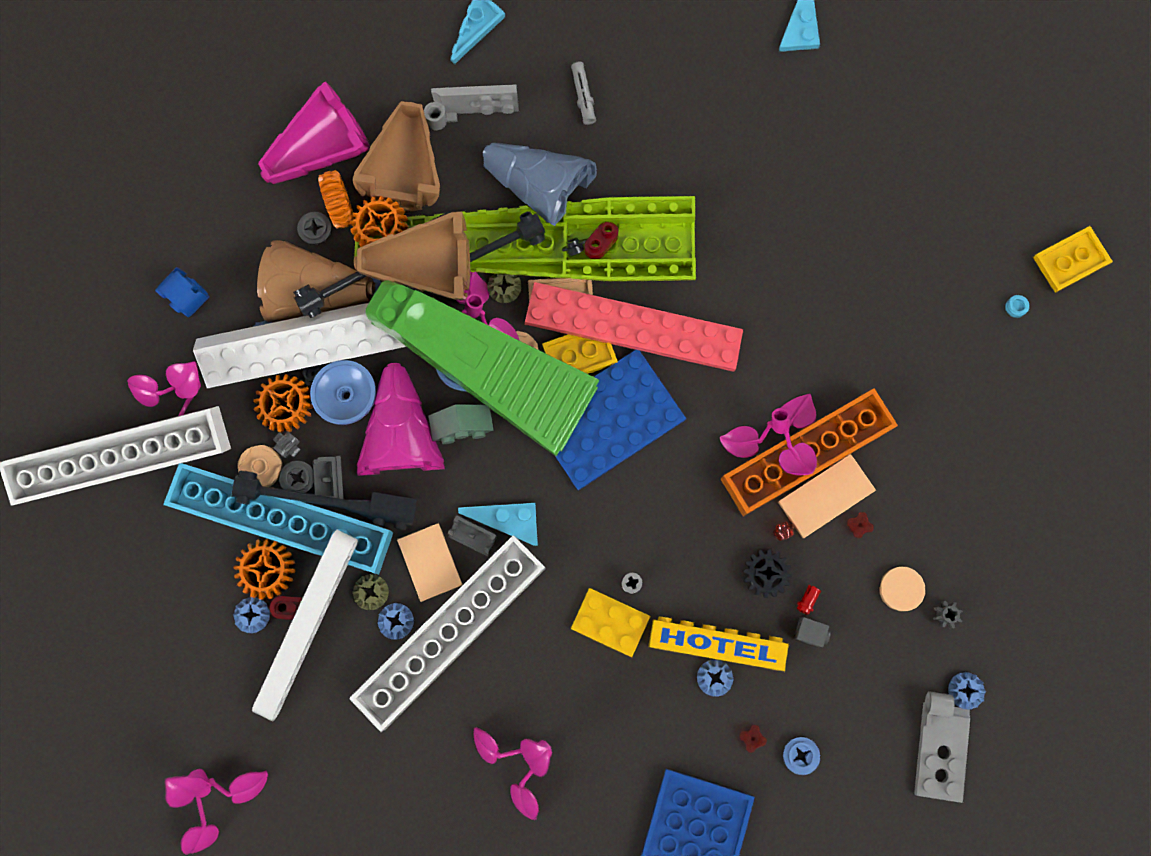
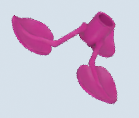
[457,272,520,341]
[127,362,201,416]
[720,394,817,475]
[474,727,552,820]
[165,769,268,854]

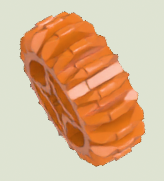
[318,170,355,229]
[350,196,408,247]
[254,374,314,433]
[234,539,295,600]

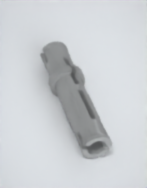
[571,62,596,125]

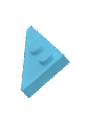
[451,0,505,64]
[779,0,820,52]
[458,503,538,546]

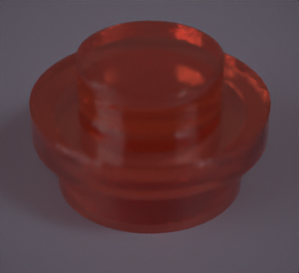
[772,522,794,540]

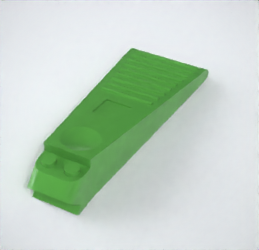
[366,280,599,456]

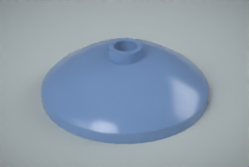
[310,360,376,425]

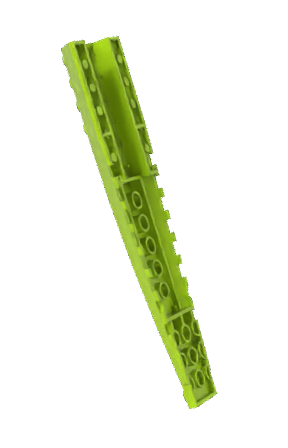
[354,196,696,281]

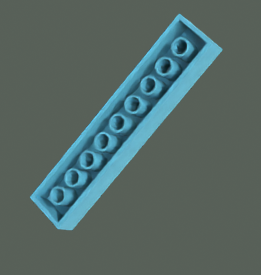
[163,463,393,574]

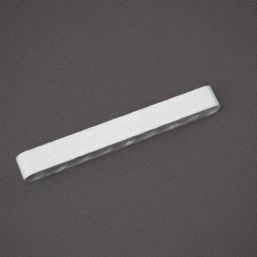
[252,530,358,721]

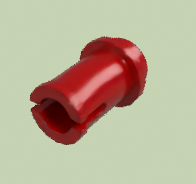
[797,585,821,615]

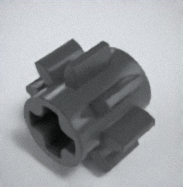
[273,431,301,458]
[933,601,963,629]

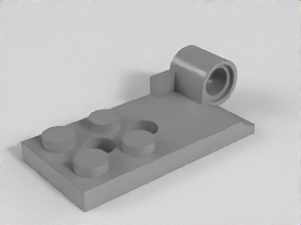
[424,85,519,130]
[914,691,970,803]

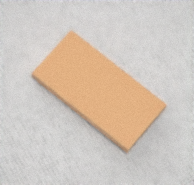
[778,454,876,539]

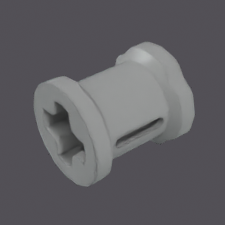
[622,573,642,594]

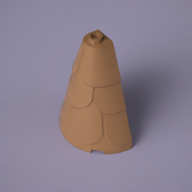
[353,101,440,211]
[354,212,470,300]
[257,240,375,323]

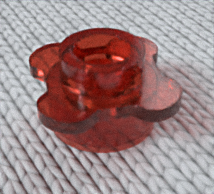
[847,512,874,538]
[739,725,767,753]

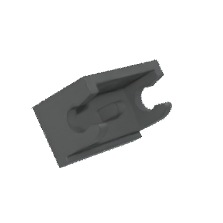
[312,456,343,499]
[448,515,497,557]

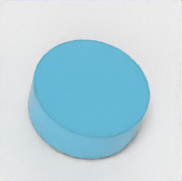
[1005,295,1029,318]

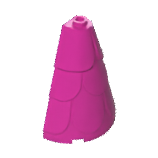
[258,81,370,184]
[357,363,445,476]

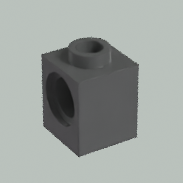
[793,617,831,648]

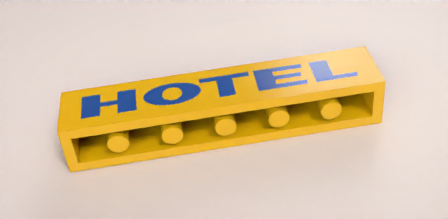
[648,616,788,671]

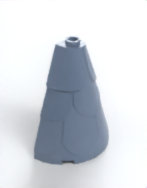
[483,143,597,226]

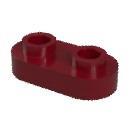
[585,222,619,259]
[270,596,303,620]

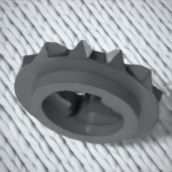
[297,212,332,245]
[279,461,314,493]

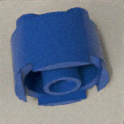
[155,267,210,318]

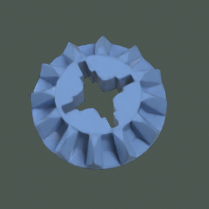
[233,597,270,633]
[377,603,414,639]
[697,660,733,696]
[948,672,986,709]
[783,737,820,775]

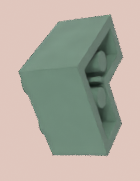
[429,404,493,444]

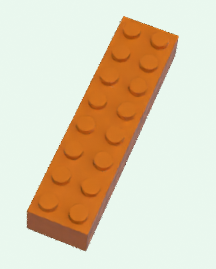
[721,388,898,517]

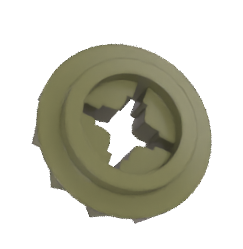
[487,273,521,303]
[352,574,389,610]

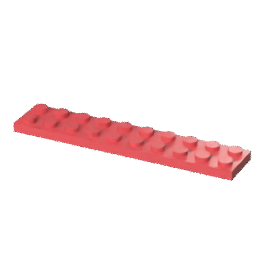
[525,282,743,372]

